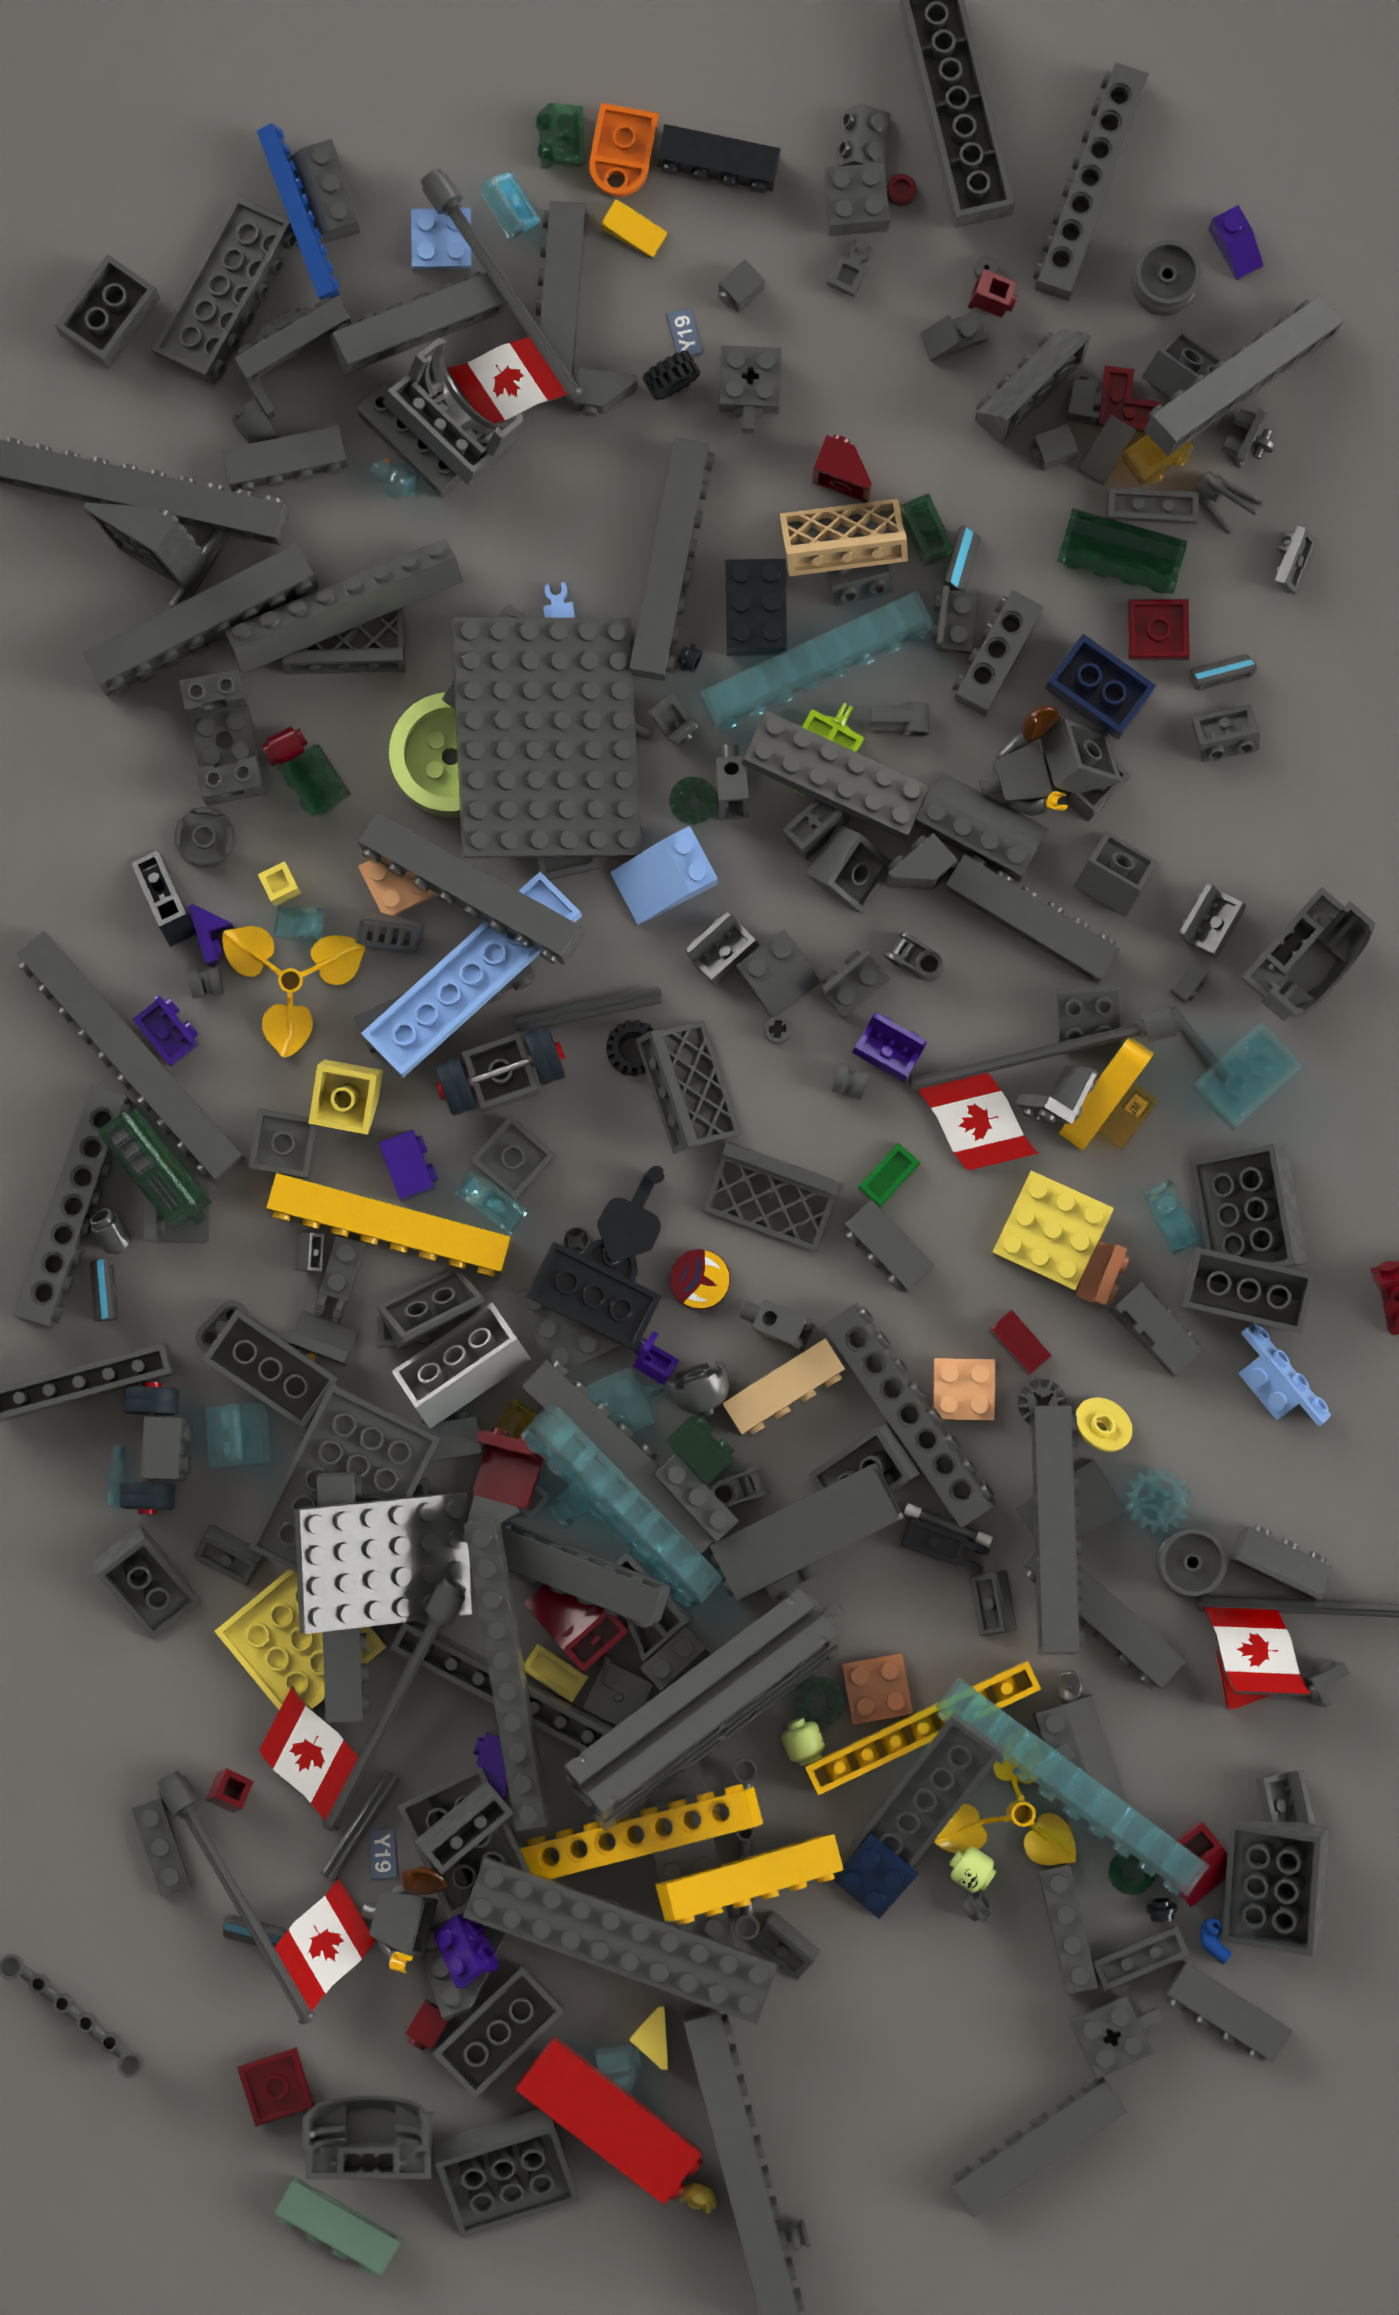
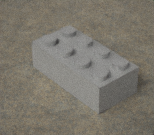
[391,1303,531,1429]

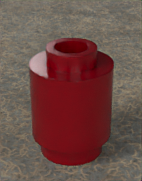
[261,726,308,766]

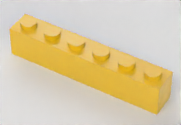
[656,1834,844,1925]

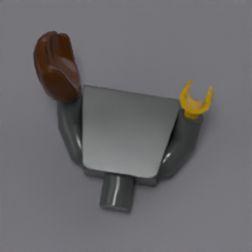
[979,705,1067,816]
[361,1866,448,1974]

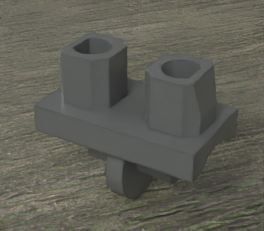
[1221,409,1275,468]

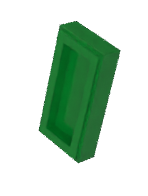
[857,1143,921,1208]

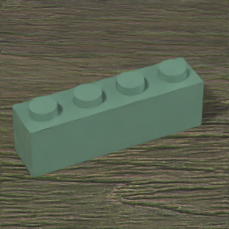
[274,2176,403,2276]

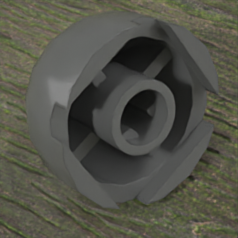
[667,1362,729,1417]

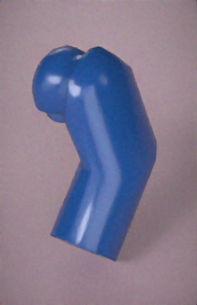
[1200,1918,1232,1965]

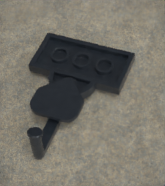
[525,1165,665,1351]

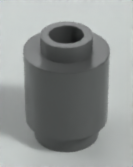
[89,1208,131,1254]

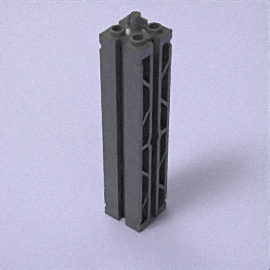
[564,1588,842,1832]

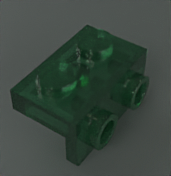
[280,744,351,816]

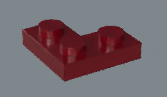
[1097,366,1161,432]

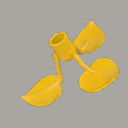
[222,926,365,1058]
[934,1729,1076,1866]

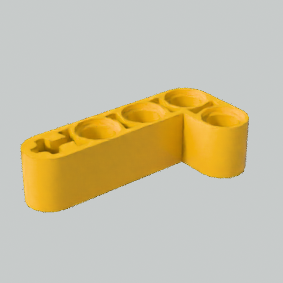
[1058,1037,1154,1151]

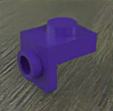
[633,1331,679,1385]

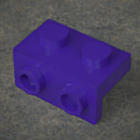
[133,995,199,1067]
[852,1013,927,1082]
[433,1914,500,1988]

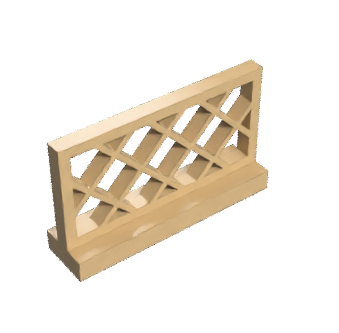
[779,499,908,576]

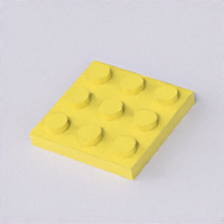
[992,1171,1114,1292]

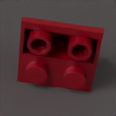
[1151,1820,1228,1908]

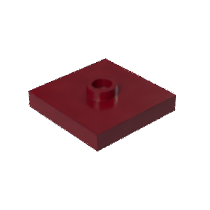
[1128,599,1189,661]
[237,2047,315,2127]

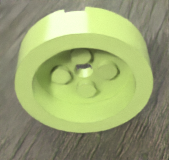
[389,693,460,818]

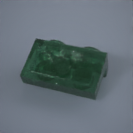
[536,103,586,169]

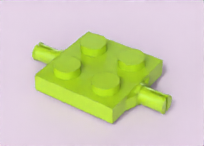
[793,703,864,797]

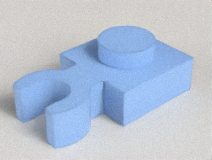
[543,582,575,618]

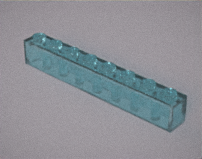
[700,590,933,730]
[520,1404,723,1609]

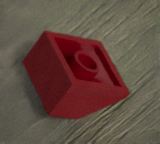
[812,435,872,503]

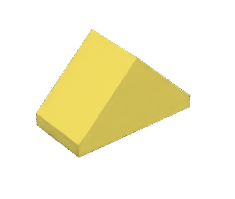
[629,2004,668,2070]

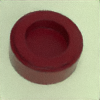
[887,174,917,206]

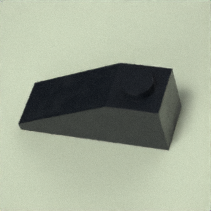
[131,850,196,947]

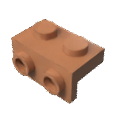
[1075,1241,1130,1307]

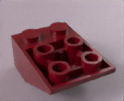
[523,1584,630,1672]

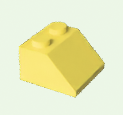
[308,1059,383,1135]

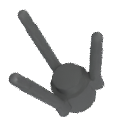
[1195,471,1264,533]

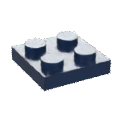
[832,1833,918,1919]

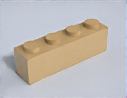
[722,1338,845,1437]

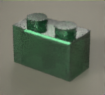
[900,493,953,567]

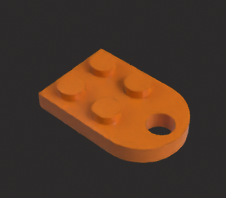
[589,103,659,197]

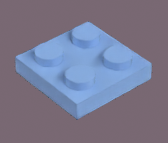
[411,208,472,270]

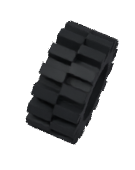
[642,350,701,400]
[606,1020,655,1077]

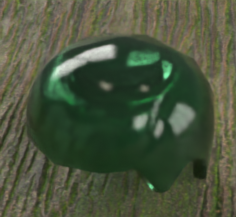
[1108,1848,1156,1896]

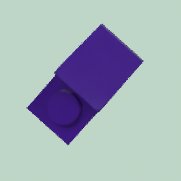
[188,904,234,966]

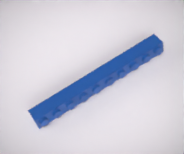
[256,123,340,300]

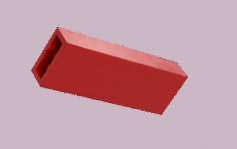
[515,2035,703,2205]

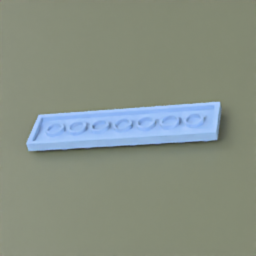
[361,872,582,1078]

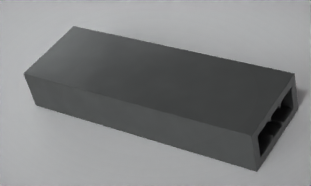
[709,1463,904,1601]

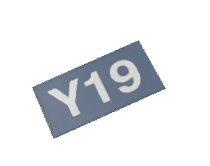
[667,308,703,355]
[368,1828,397,1879]

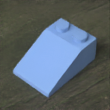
[610,826,718,926]

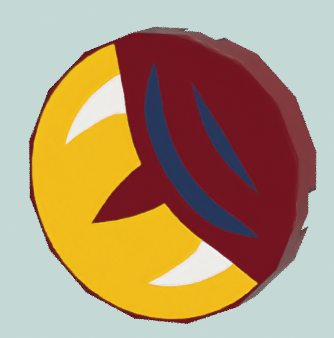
[670,1249,731,1310]

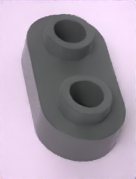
[196,1300,248,1352]

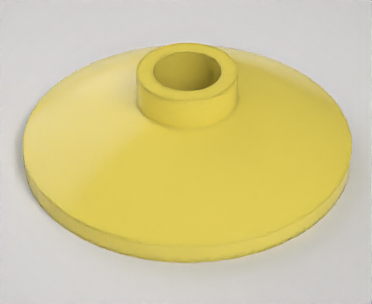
[1075,1397,1132,1452]

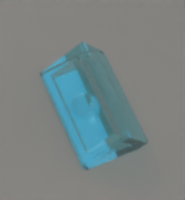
[480,171,541,239]

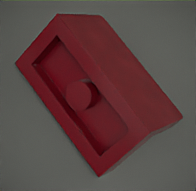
[988,1310,1052,1376]

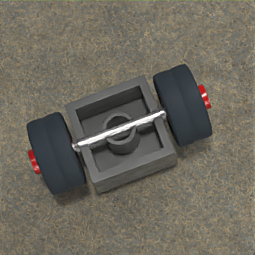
[436,1027,565,1115]
[119,1382,193,1515]

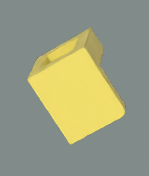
[258,861,302,906]

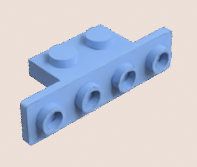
[1238,1323,1331,1427]

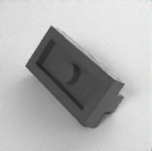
[1275,526,1317,594]

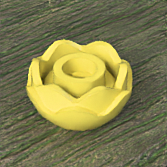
[680,2182,717,2214]

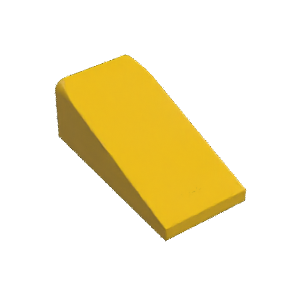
[601,199,668,259]

